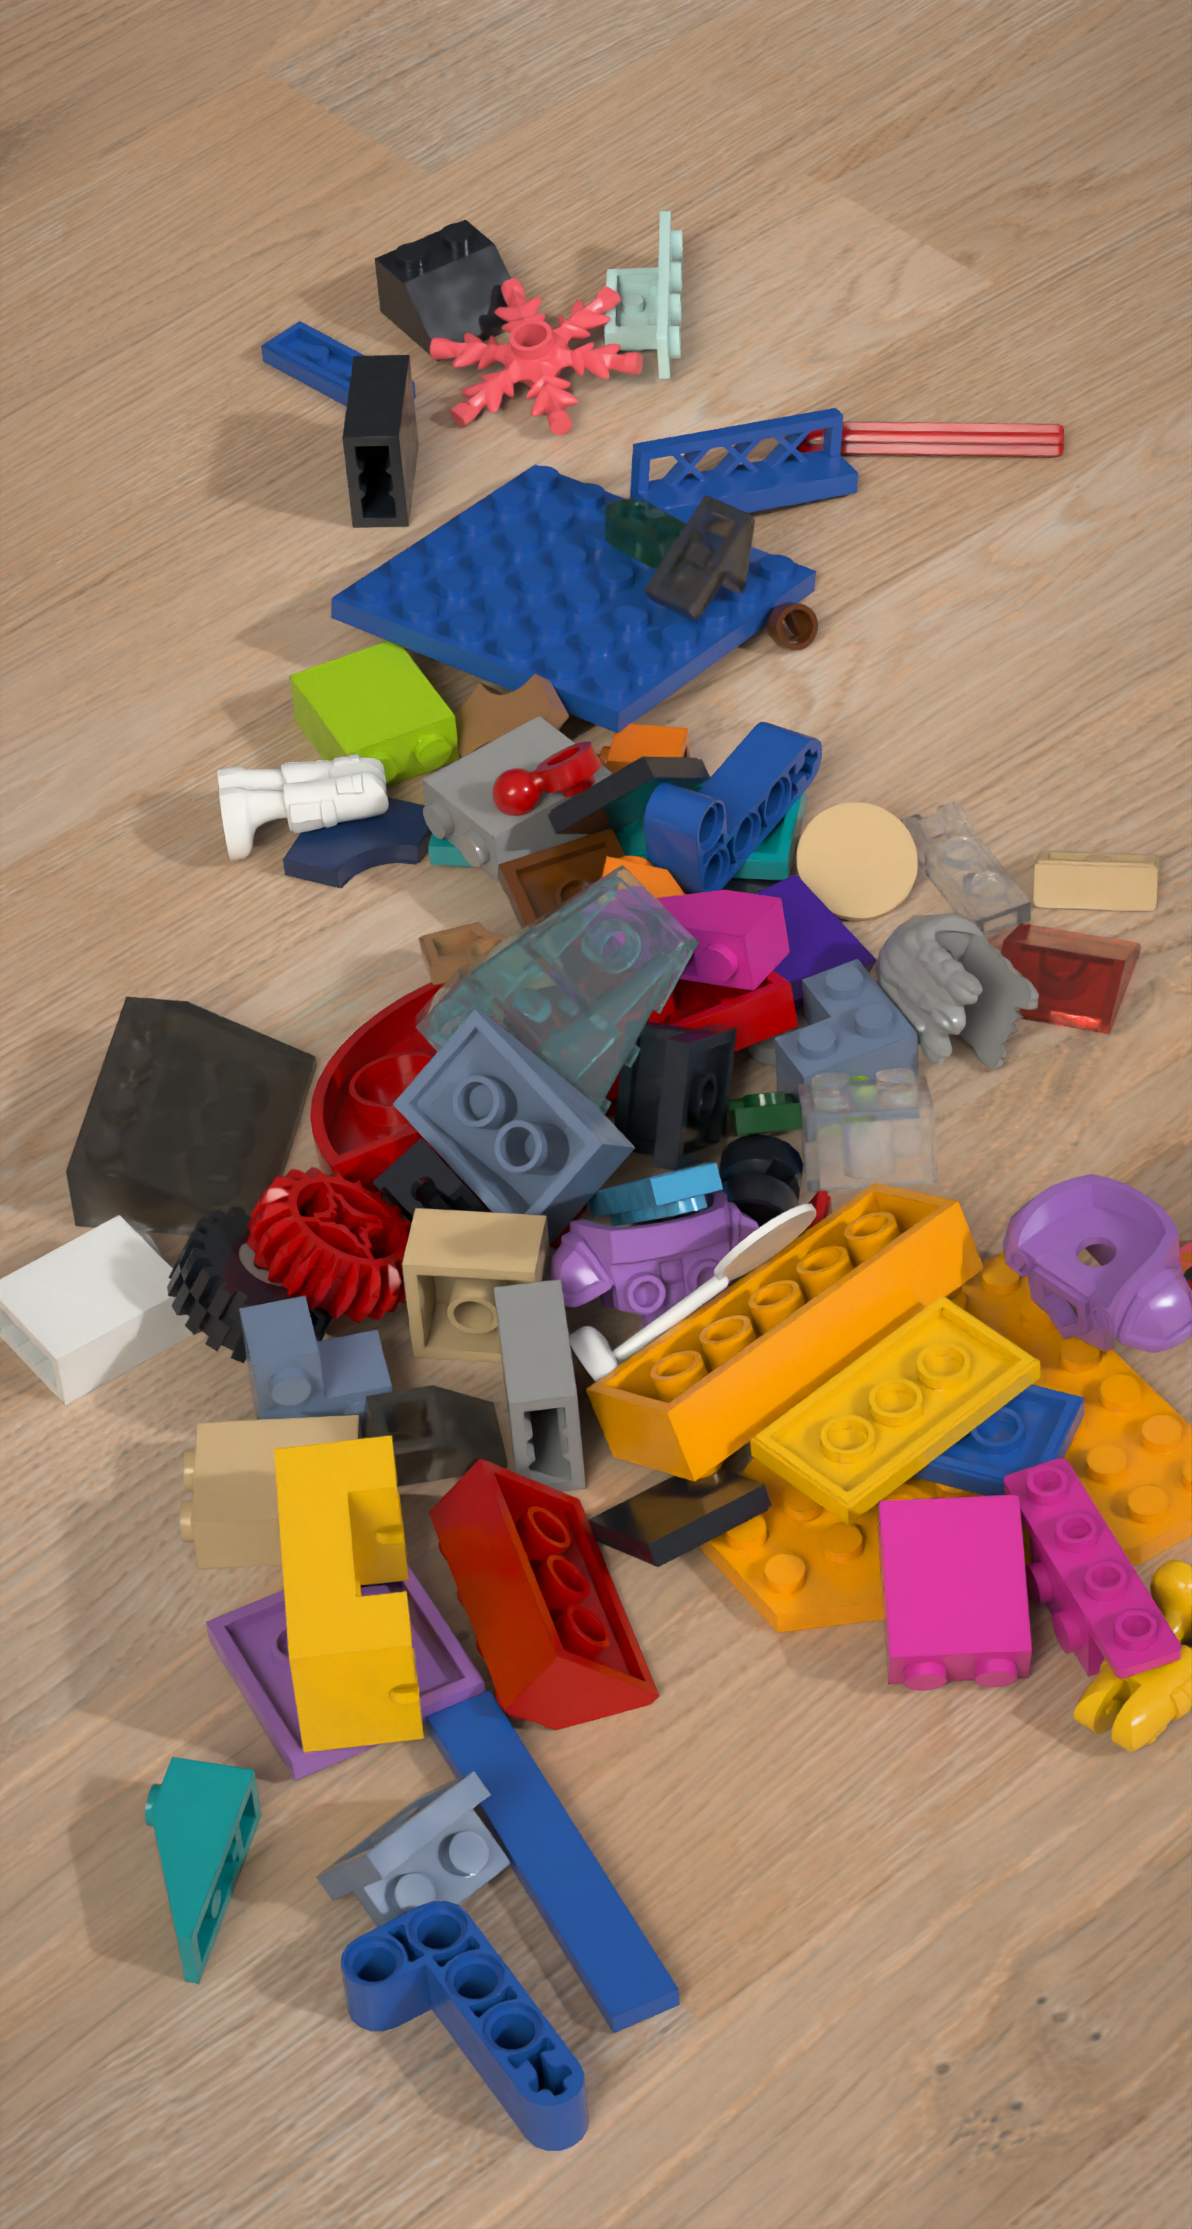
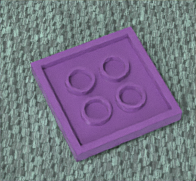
[206,1564,486,1781]

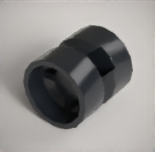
[718,1134,804,1228]

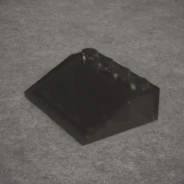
[66,997,317,1236]

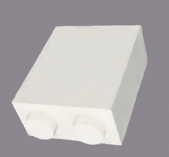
[0,1215,193,1405]

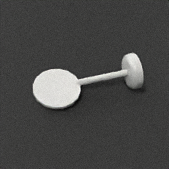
[569,1204,816,1382]

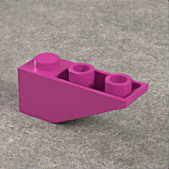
[581,890,790,991]

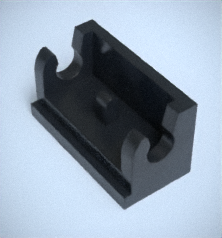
[373,1138,490,1223]

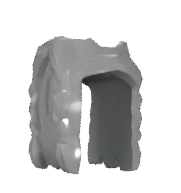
[875,913,1039,1069]

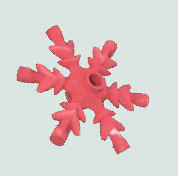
[430,279,643,435]

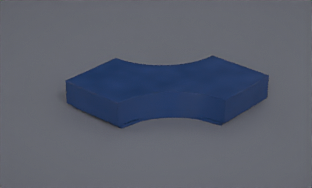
[283,797,432,888]

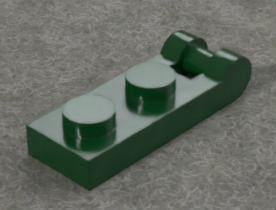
[728,1091,803,1137]

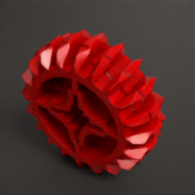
[246,1167,412,1323]

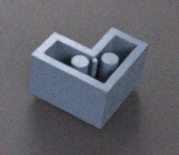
[774,959,919,1132]
[239,1296,398,1439]

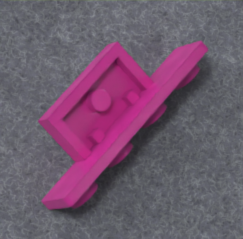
[1004,1458,1181,1679]

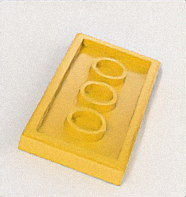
[750,1295,1041,1525]

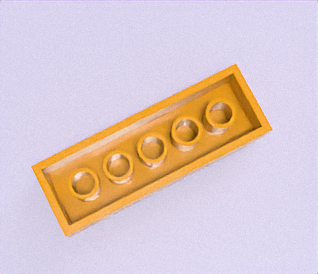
[586,1183,984,1482]

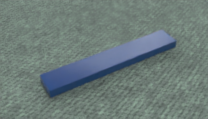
[426,1690,680,2034]

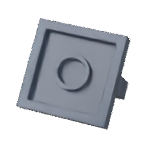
[316,1771,511,1927]

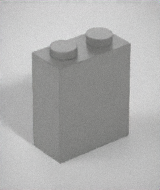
[423,716,612,884]
[494,1279,586,1492]

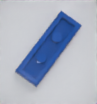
[261,321,416,407]

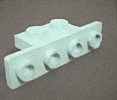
[604,211,683,380]

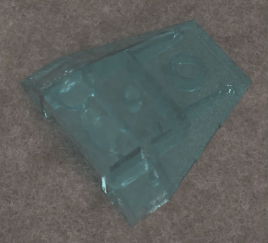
[416,865,699,1115]

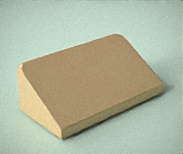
[1033,850,1160,912]

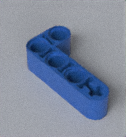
[644,722,822,894]
[341,1901,589,2151]

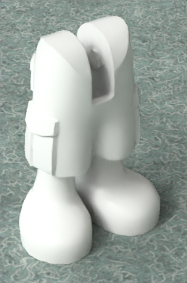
[217,754,389,861]

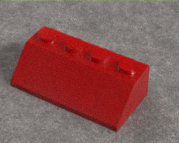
[429,1458,660,1731]

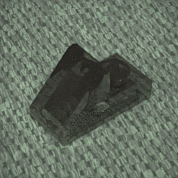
[644,495,755,621]

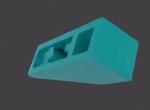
[145,1757,262,1984]

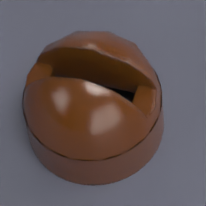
[766,602,818,650]

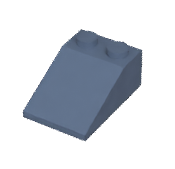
[393,1009,635,1242]

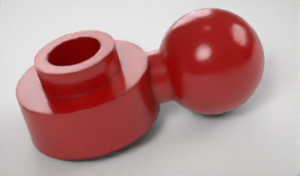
[492,741,602,816]

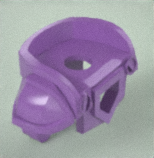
[1003,1174,1192,1353]
[550,1191,759,1330]

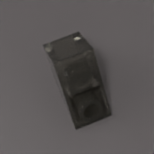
[361,1385,508,1487]

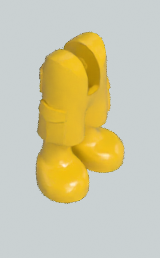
[1073,1560,1192,1753]

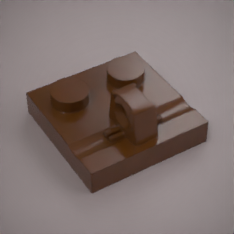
[497,828,625,944]

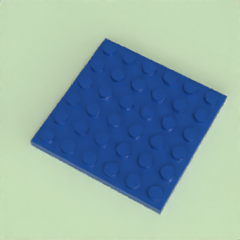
[331,464,816,733]

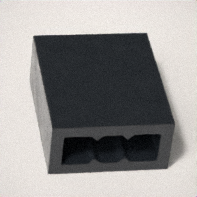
[342,355,419,528]

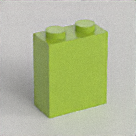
[289,641,459,787]

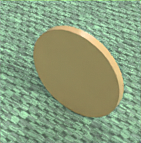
[796,802,918,921]

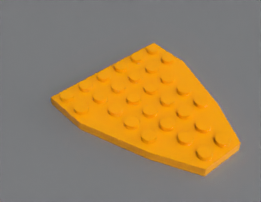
[700,1252,1192,1633]

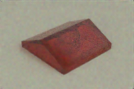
[1001,923,1140,1034]

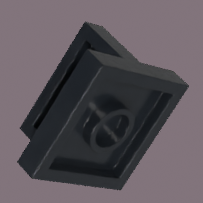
[614,1019,737,1171]

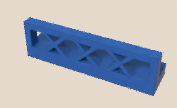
[629,408,858,530]

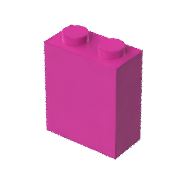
[877,1494,1032,1691]

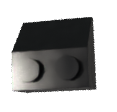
[375,219,511,362]

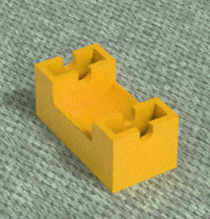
[274,1435,424,1753]

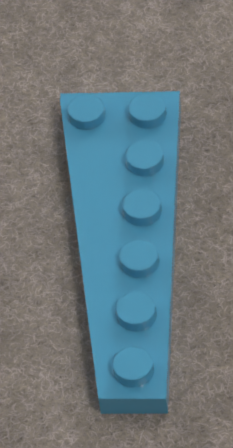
[588,1162,723,1226]

